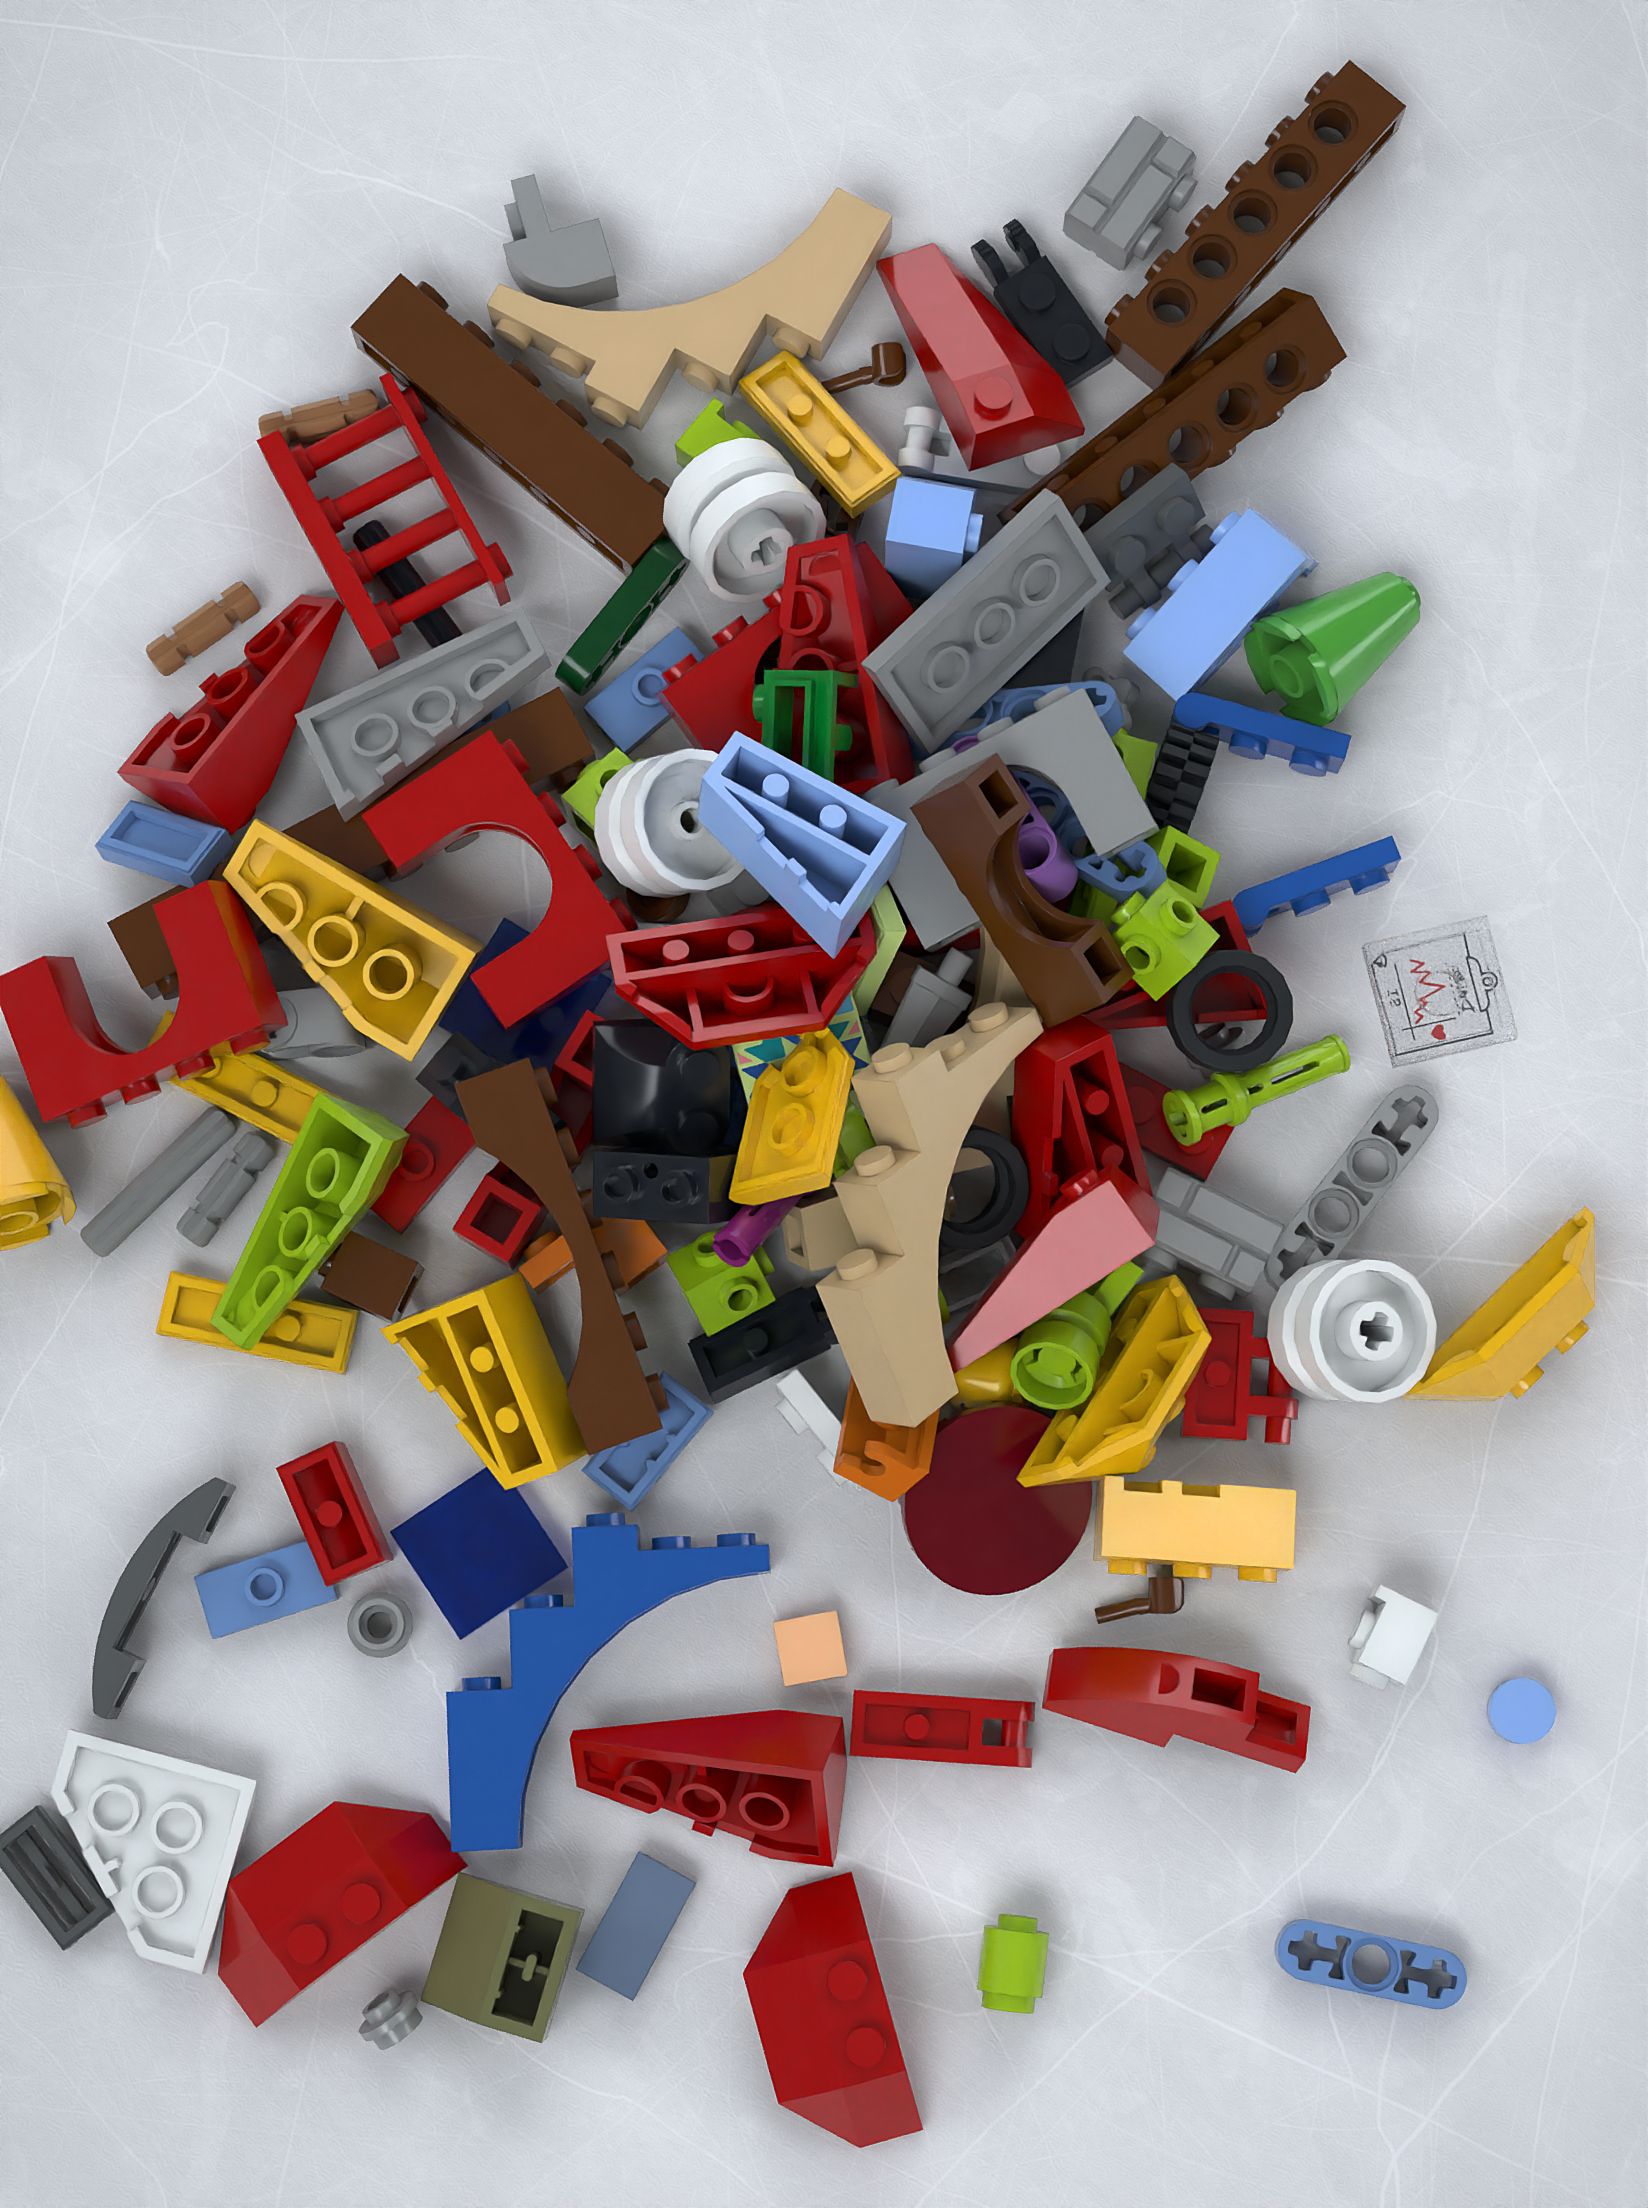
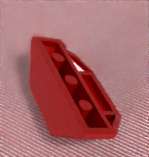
[606,908,877,1051]
[218,1801,468,2028]
[743,1871,923,2148]

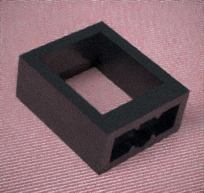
[593,1144,744,1225]

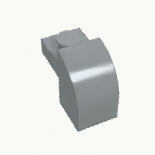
[503,174,619,308]

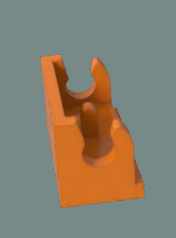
[833,1374,940,1503]

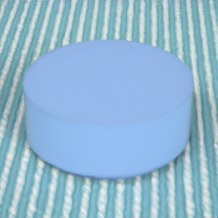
[1487,1678,1556,1744]

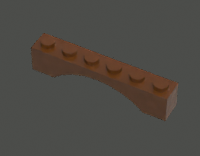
[454,1057,670,1455]

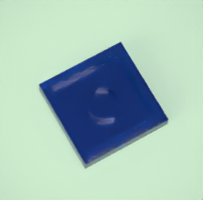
[390,1467,570,1640]

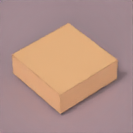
[773,1610,848,1687]

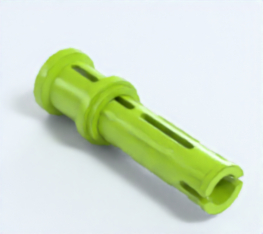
[1162,1034,1351,1146]

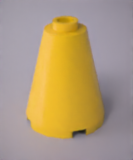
[0,1074,77,1251]

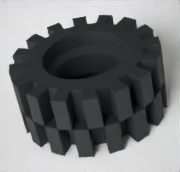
[1144,722,1220,835]

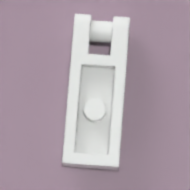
[896,406,1078,495]

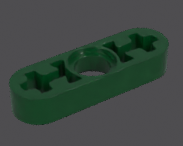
[555,536,691,697]

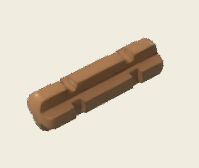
[258,389,380,447]
[145,581,261,676]

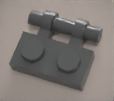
[1083,462,1216,620]

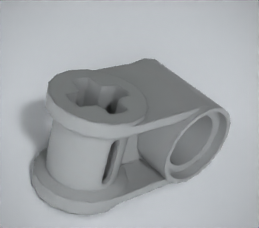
[253,985,366,1061]

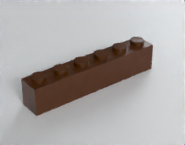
[350,273,672,577]

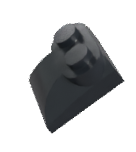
[591,1018,731,1156]

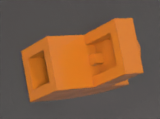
[518,1217,669,1297]

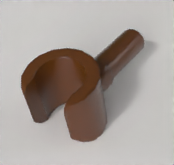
[821,342,906,395]
[1095,1577,1184,1624]

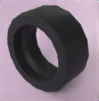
[1166,950,1293,1072]
[939,1124,1029,1251]

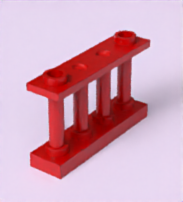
[256,372,514,670]

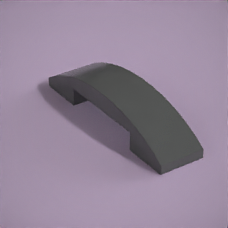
[92,1477,236,1719]

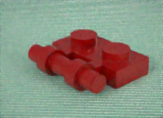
[1180,1307,1299,1445]

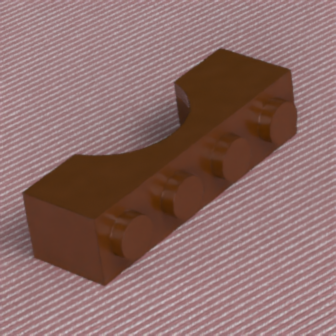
[910,753,1135,1028]

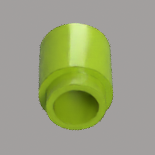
[977,1914,1049,2014]

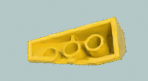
[222,818,485,1062]

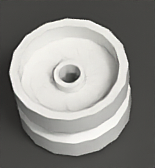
[663,438,826,603]
[594,748,745,898]
[1267,1259,1437,1403]

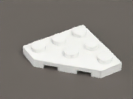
[50,1729,260,1974]

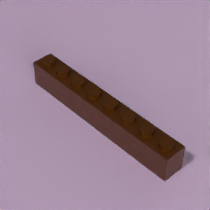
[107,687,597,1000]

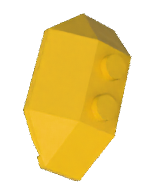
[1400,1206,1595,1402]
[1016,1275,1212,1487]

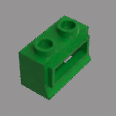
[752,670,857,793]

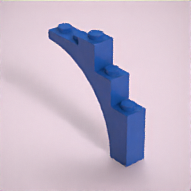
[446,1513,771,1852]

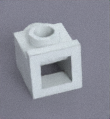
[1348,1584,1439,1691]

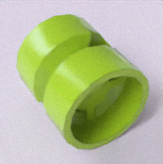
[1010,1291,1111,1410]

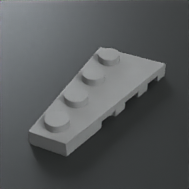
[294,606,552,822]

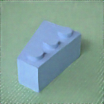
[885,475,983,601]
[1122,508,1319,702]
[697,731,907,960]

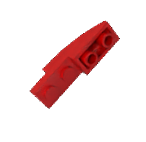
[1042,1647,1311,1773]

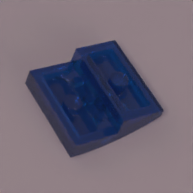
[438,917,613,1076]

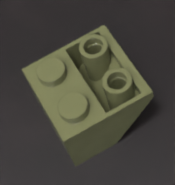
[420,1872,585,2043]

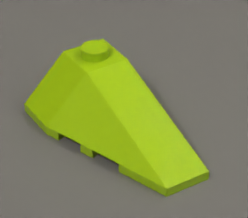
[210,1091,410,1351]

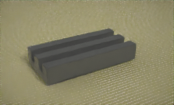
[0,1805,116,1951]

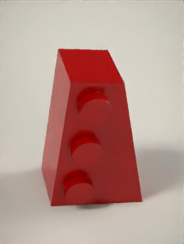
[1081,899,1267,1031]
[1011,1014,1153,1239]

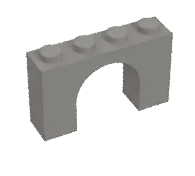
[862,685,1160,953]

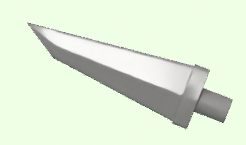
[865,947,974,1125]

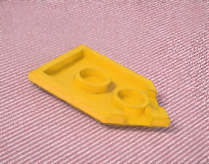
[729,1027,855,1206]

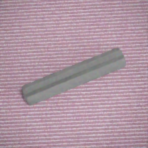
[80,1106,237,1257]

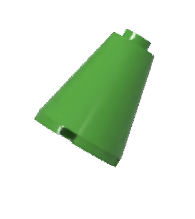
[1244,572,1421,727]

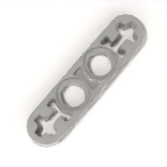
[1263,1085,1439,1292]

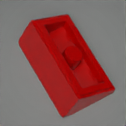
[276,1441,394,1587]

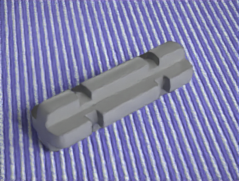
[176,1132,275,1248]

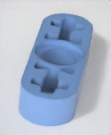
[1275,1919,1467,2009]

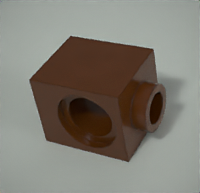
[318,1231,425,1324]

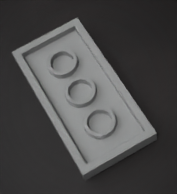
[861,488,1111,754]

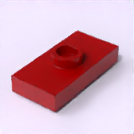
[369,1096,477,1235]

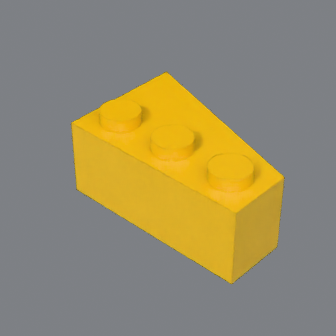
[379,1272,588,1490]
[1093,1475,1297,1583]

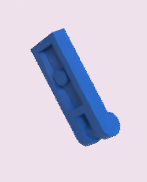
[1170,692,1351,777]
[1232,836,1401,938]

